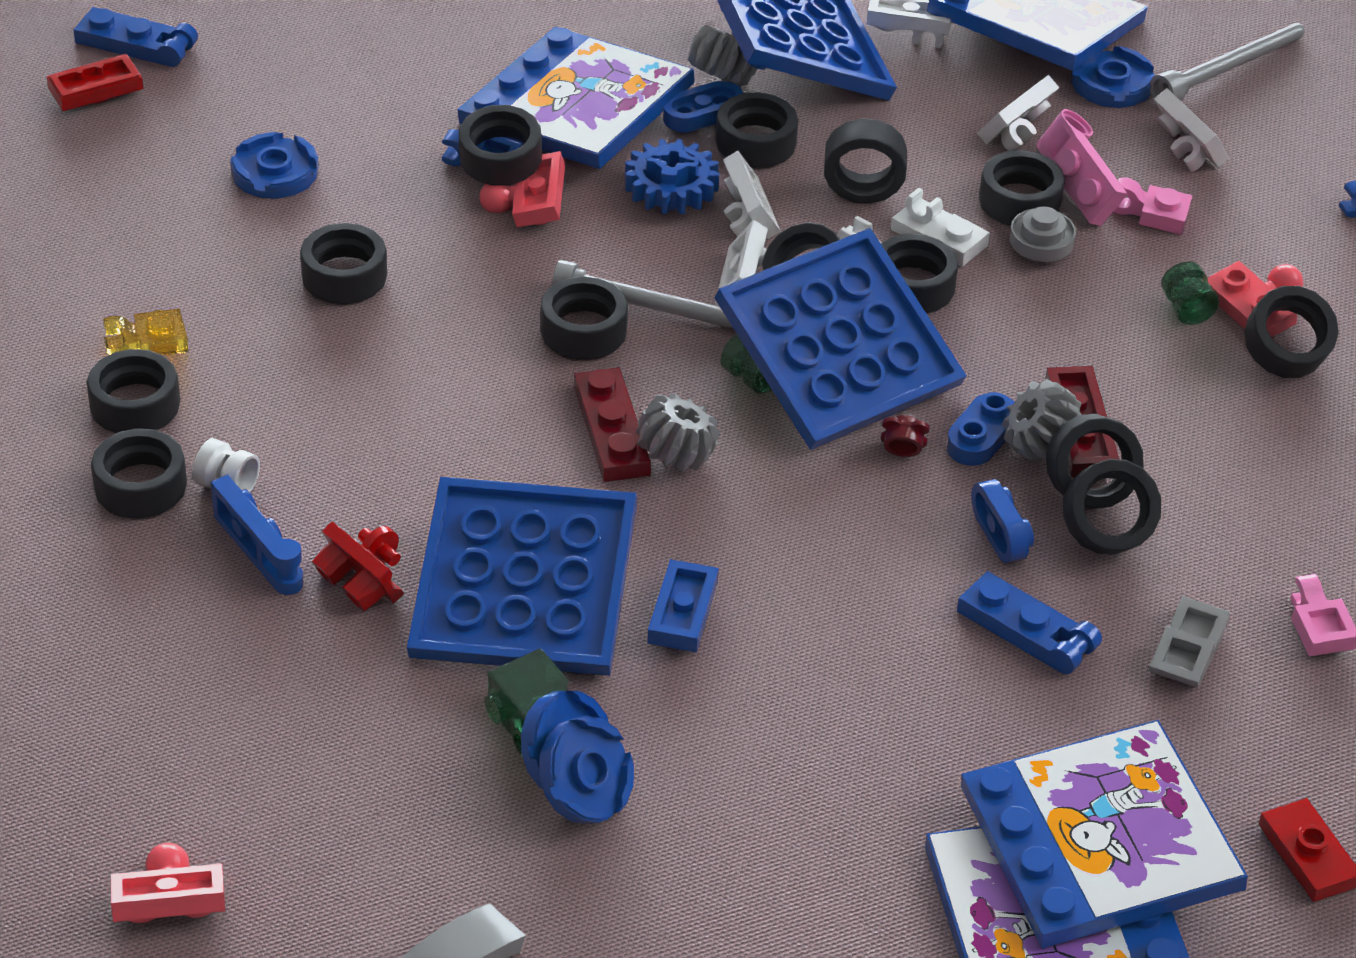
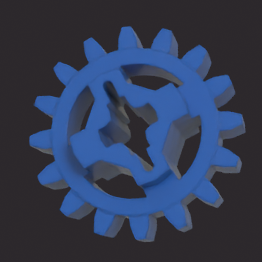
[625,139,720,214]

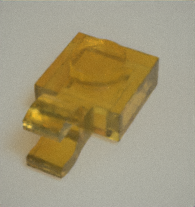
[103,308,188,355]

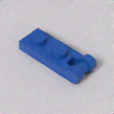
[73,7,198,67]
[211,474,304,595]
[957,571,1102,674]

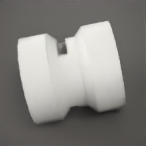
[192,438,260,492]

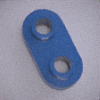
[663,81,743,133]
[947,392,1015,466]
[971,479,1034,563]

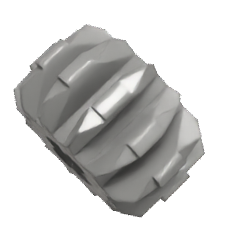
[688,25,757,86]
[1001,379,1082,463]
[635,393,720,472]

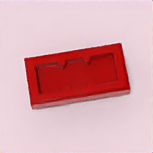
[46,54,144,111]
[1258,798,1356,902]

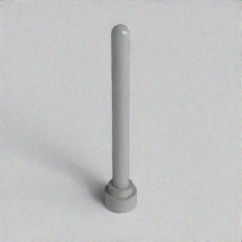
[1150,23,1305,101]
[551,259,733,328]

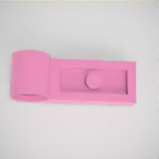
[1036,109,1127,226]

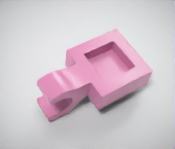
[1113,178,1192,235]
[1291,574,1356,657]

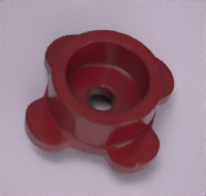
[880,415,930,457]

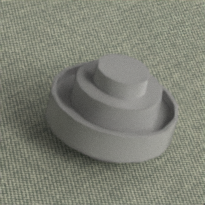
[1009,207,1076,262]

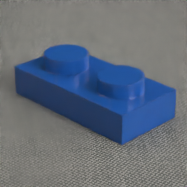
[647,559,719,653]

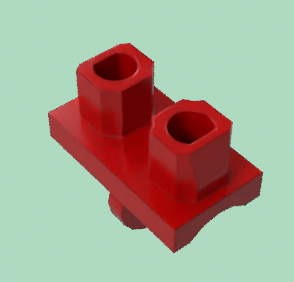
[311,521,404,612]

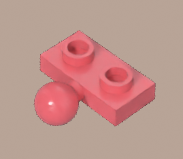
[479,151,565,228]
[1203,261,1303,338]
[111,843,225,923]

